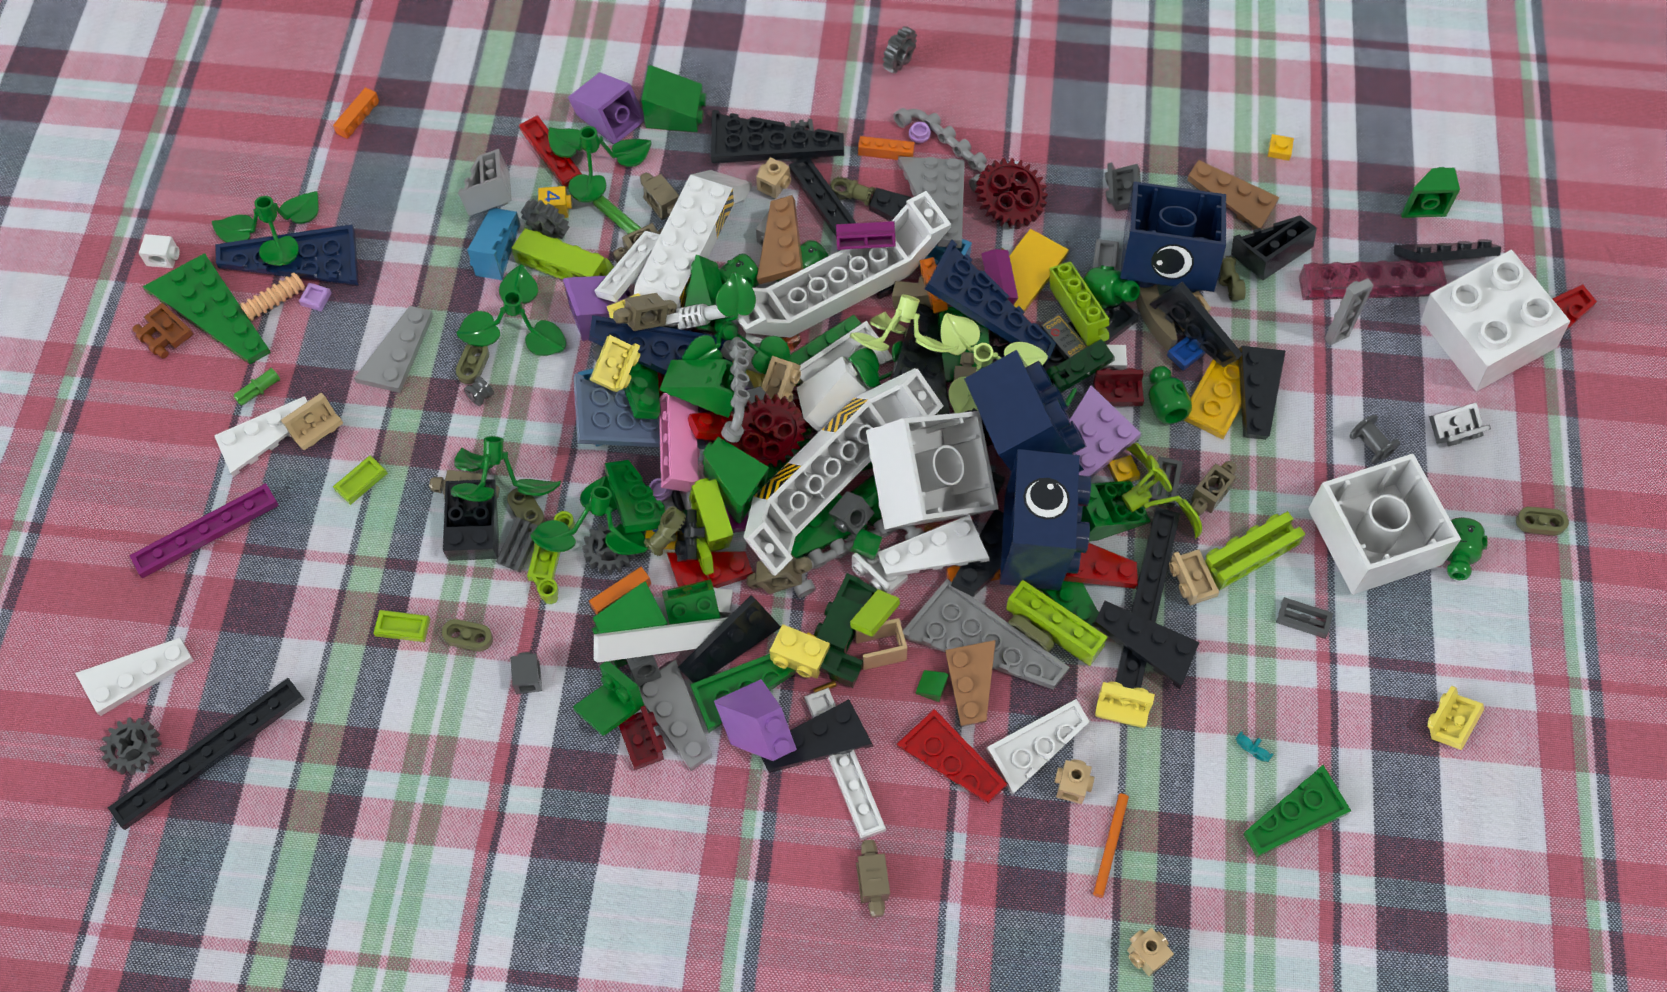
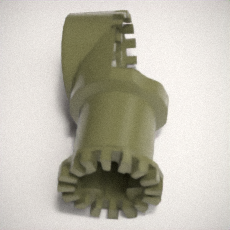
[830,176,875,206]
[1219,256,1246,301]
[644,506,686,556]

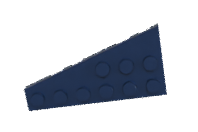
[215,224,359,285]
[925,239,1056,364]
[589,315,732,375]

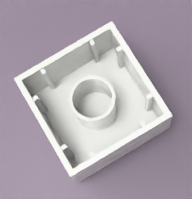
[1421,249,1570,392]
[866,411,998,529]
[1308,454,1461,595]

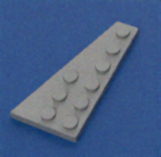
[903,579,1070,690]

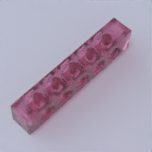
[1299,260,1447,300]

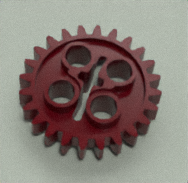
[975,158,1048,229]
[727,393,806,467]

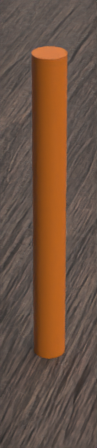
[1093,793,1129,898]

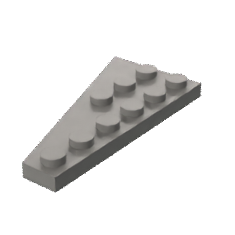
[898,156,965,248]

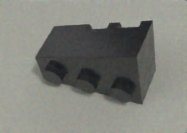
[1231,215,1317,280]

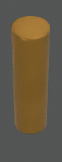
[813,681,837,693]

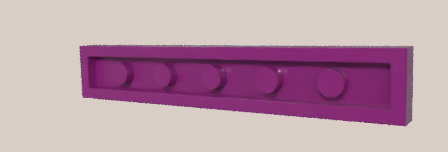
[129,483,279,579]

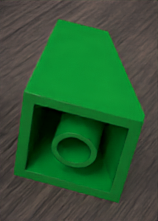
[642,65,707,132]
[702,437,769,524]
[591,581,668,668]

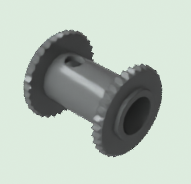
[1349,415,1400,464]

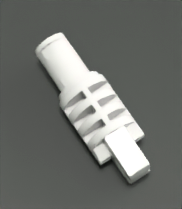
[665,304,728,330]

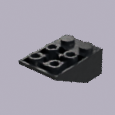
[443,479,499,561]

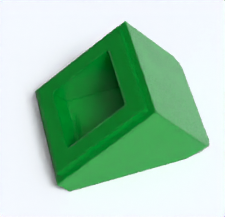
[850,529,882,560]
[915,670,949,702]

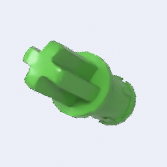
[234,368,281,406]

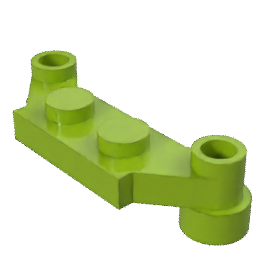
[527,511,575,604]

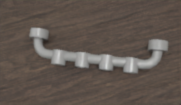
[893,108,987,194]
[721,337,750,442]
[794,519,924,598]

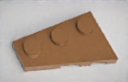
[945,640,996,727]

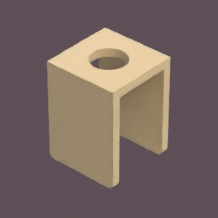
[855,618,907,670]

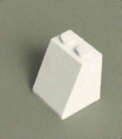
[797,356,874,432]

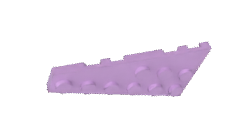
[1070,386,1141,478]

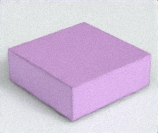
[299,283,332,312]

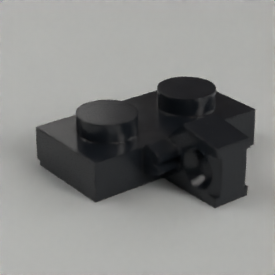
[675,509,705,562]

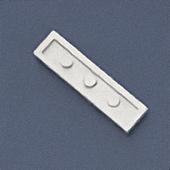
[595,231,660,302]

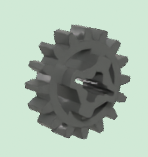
[883,26,917,74]
[520,199,570,239]
[582,522,636,575]
[100,717,162,775]

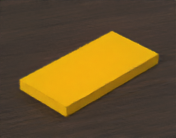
[1009,229,1069,311]
[1184,359,1241,439]

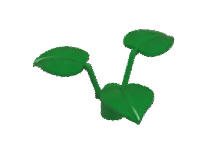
[548,126,652,203]
[212,191,319,266]
[456,264,566,356]
[682,272,791,375]
[848,341,902,389]
[451,436,561,501]
[530,476,649,555]

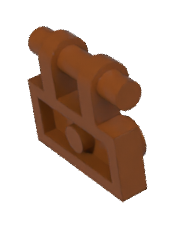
[132,303,194,359]

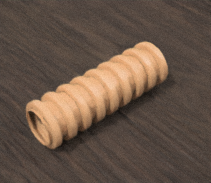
[240,272,305,321]

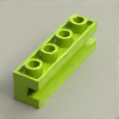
[511,228,607,280]
[1049,261,1109,346]
[1205,511,1306,590]
[1006,580,1108,666]

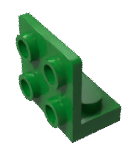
[662,579,720,625]
[573,661,644,736]

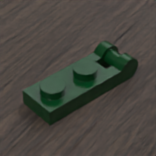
[1046,339,1115,393]

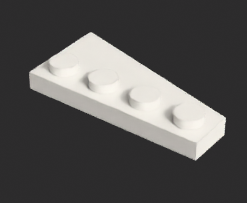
[877,515,989,577]
[75,638,194,716]
[986,699,1090,795]

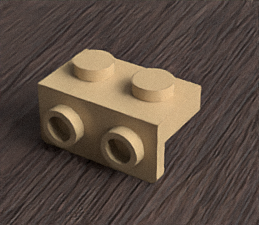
[762,356,801,402]
[281,393,343,450]
[1169,549,1219,606]

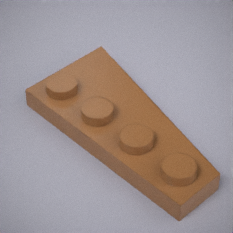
[1187,160,1279,230]
[757,195,803,284]

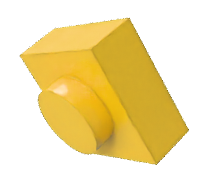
[1267,134,1294,161]
[1107,455,1140,482]

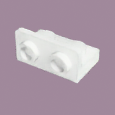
[852,548,908,594]

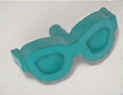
[1236,731,1274,762]

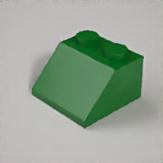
[1401,167,1460,218]

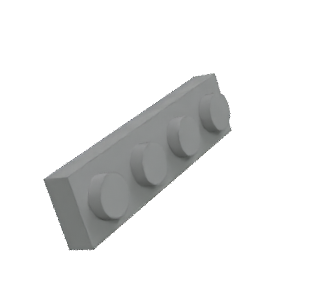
[1325,278,1374,346]

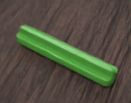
[593,195,641,234]

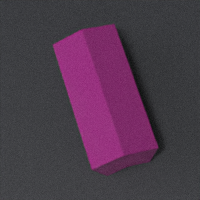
[836,221,896,250]
[981,249,1018,305]

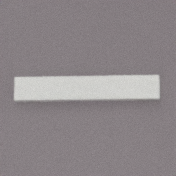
[594,617,728,662]
[805,688,886,840]

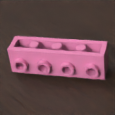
[659,393,701,492]

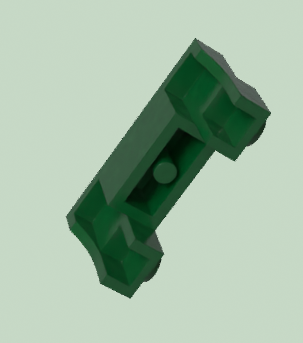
[814,573,878,688]

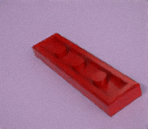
[519,115,582,187]

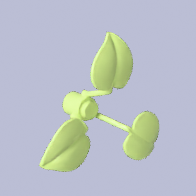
[850,294,959,352]
[941,313,1048,413]

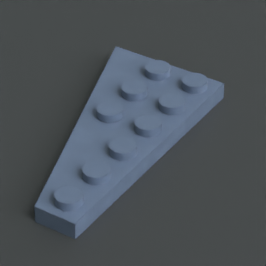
[573,373,706,449]

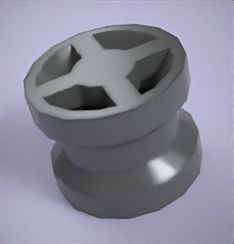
[464,376,494,406]

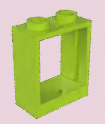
[689,478,734,552]

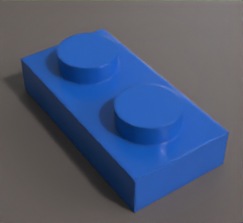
[1167,337,1206,371]

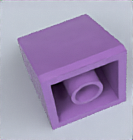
[568,72,645,144]
[563,276,630,341]
[714,679,797,761]

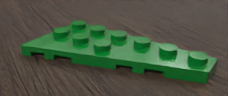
[142,253,271,364]

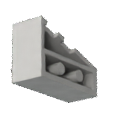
[458,149,512,216]

